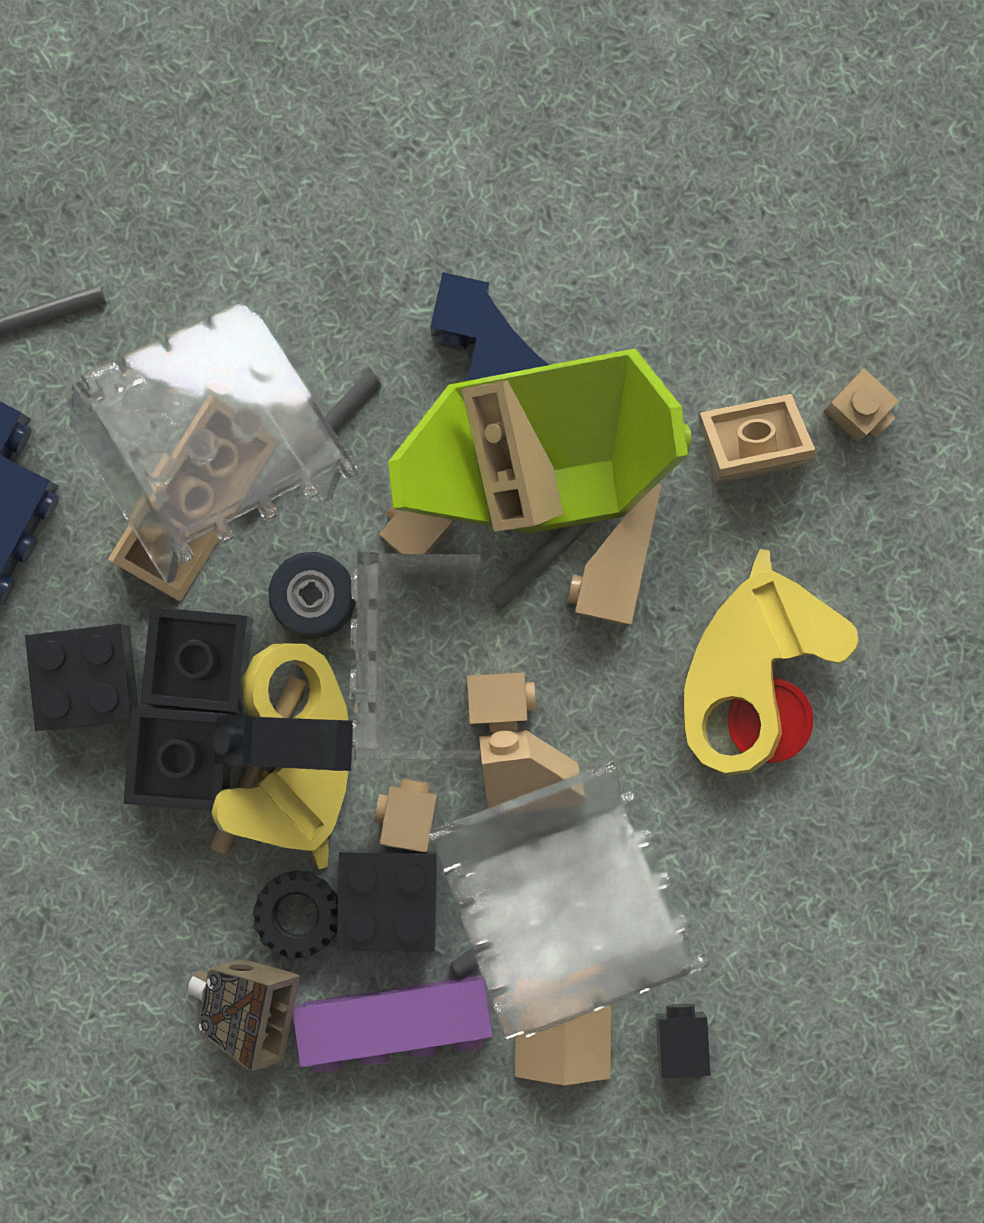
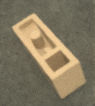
[462,380,564,532]
[567,484,662,626]

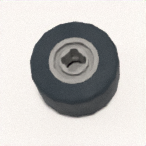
[268,552,356,639]

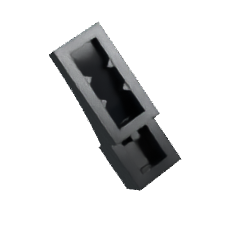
[213,715,353,771]

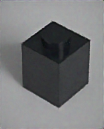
[656,1004,711,1078]

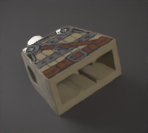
[188,959,300,1072]

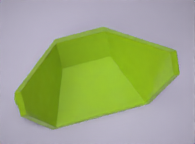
[388,348,691,533]

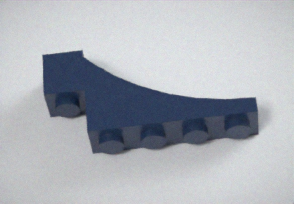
[430,272,549,381]
[0,401,59,605]

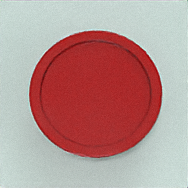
[728,678,814,763]

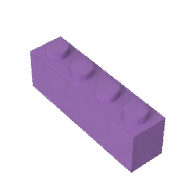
[293,975,493,1073]

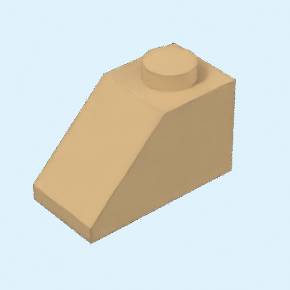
[479,730,584,810]

